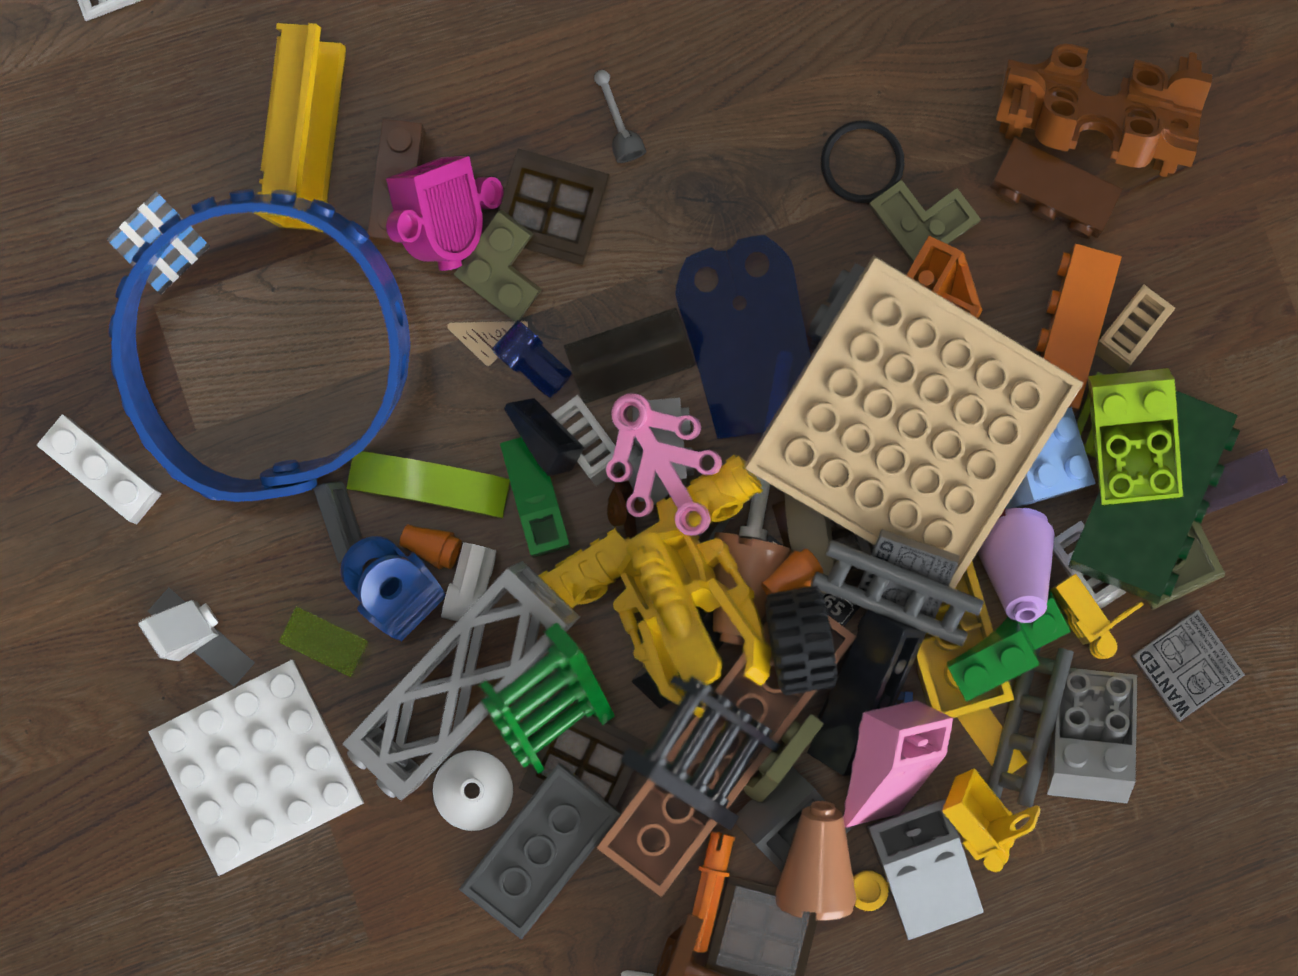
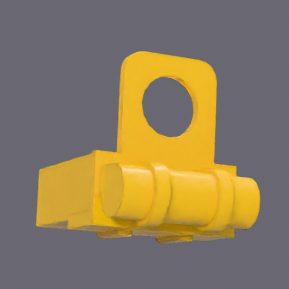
[1051,574,1144,659]
[942,768,1041,872]

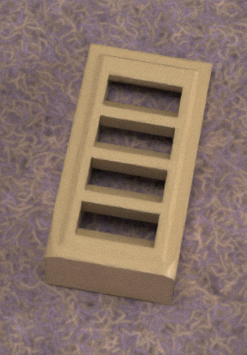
[1095,284,1175,373]

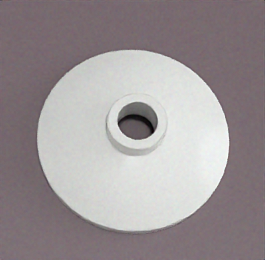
[433,750,513,831]

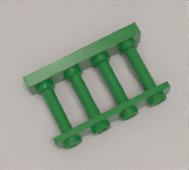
[479,622,615,774]

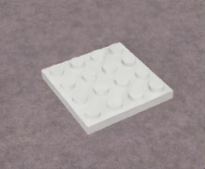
[148,660,364,876]

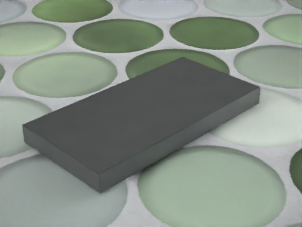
[459,763,622,940]

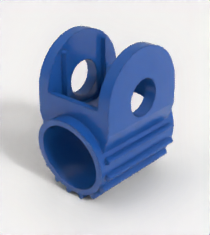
[341,536,446,641]

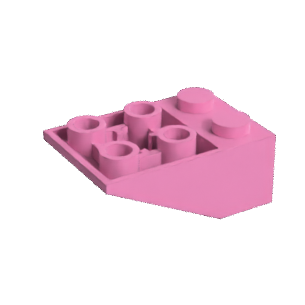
[843,700,953,828]

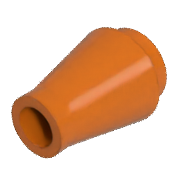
[399,524,462,570]
[761,548,824,595]

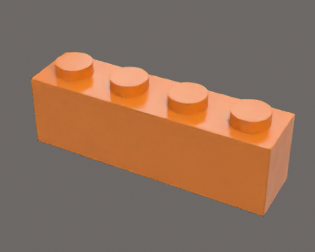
[1035,243,1122,413]

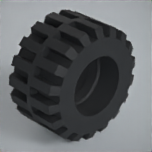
[765,586,837,695]

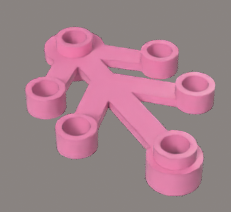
[606,393,722,535]

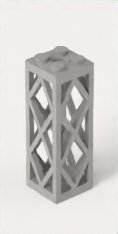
[342,561,580,801]

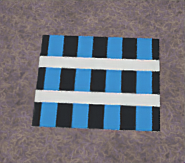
[106,191,211,295]

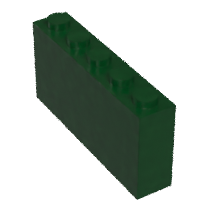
[1068,390,1240,604]

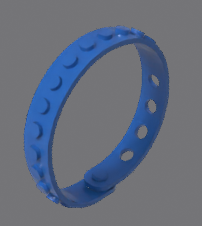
[109,189,410,502]

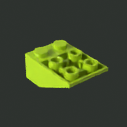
[1088,368,1183,505]

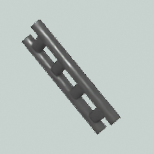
[810,540,984,647]
[988,647,1074,807]

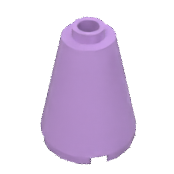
[977,508,1055,623]

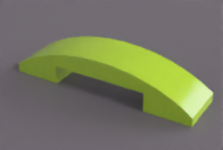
[346,451,510,519]

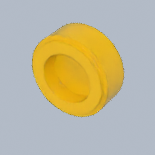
[853,870,889,911]

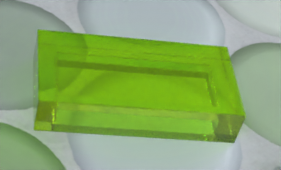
[279,606,369,677]

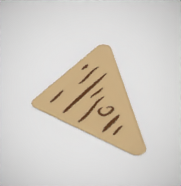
[447,321,528,366]

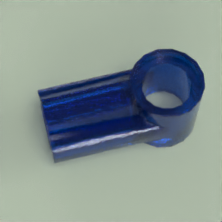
[491,320,573,399]

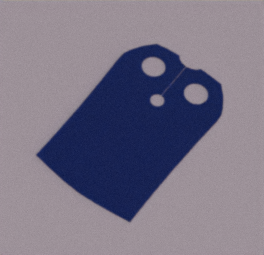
[675,235,811,439]

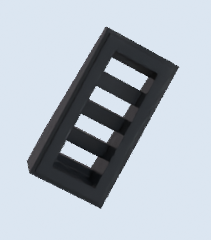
[504,398,584,476]

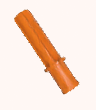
[691,831,736,952]

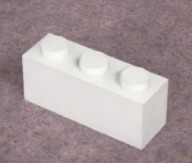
[37,414,162,525]

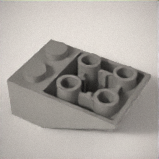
[1047,668,1137,803]

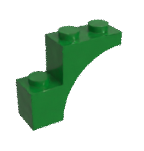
[947,587,1071,702]

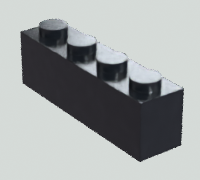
[807,610,926,776]

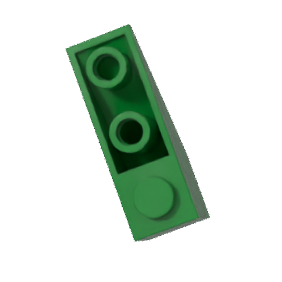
[500,437,571,558]

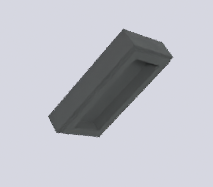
[313,481,363,563]

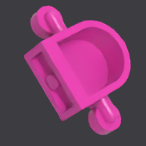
[386,156,504,271]

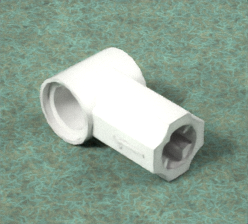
[441,542,497,621]

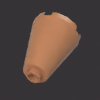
[713,532,792,646]
[776,801,857,921]

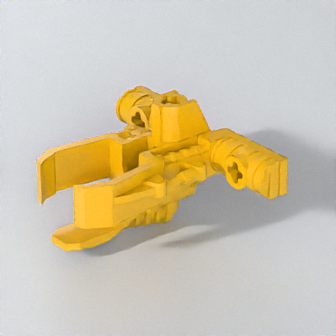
[538,455,771,718]

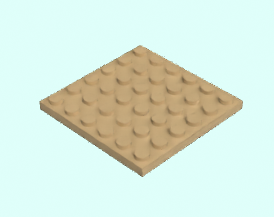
[744,255,1084,588]

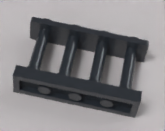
[620,675,780,831]

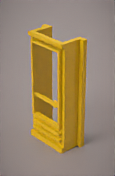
[253,23,346,232]

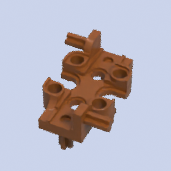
[996,44,1213,177]

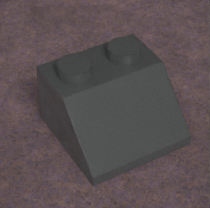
[735,766,851,872]

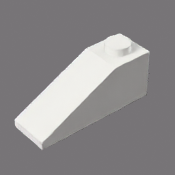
[138,600,219,661]

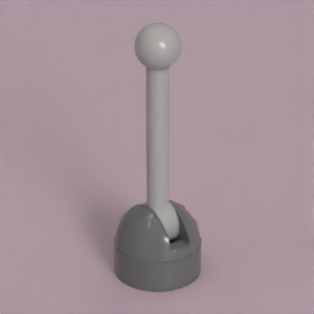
[594,70,646,163]

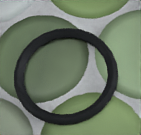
[821,121,904,203]

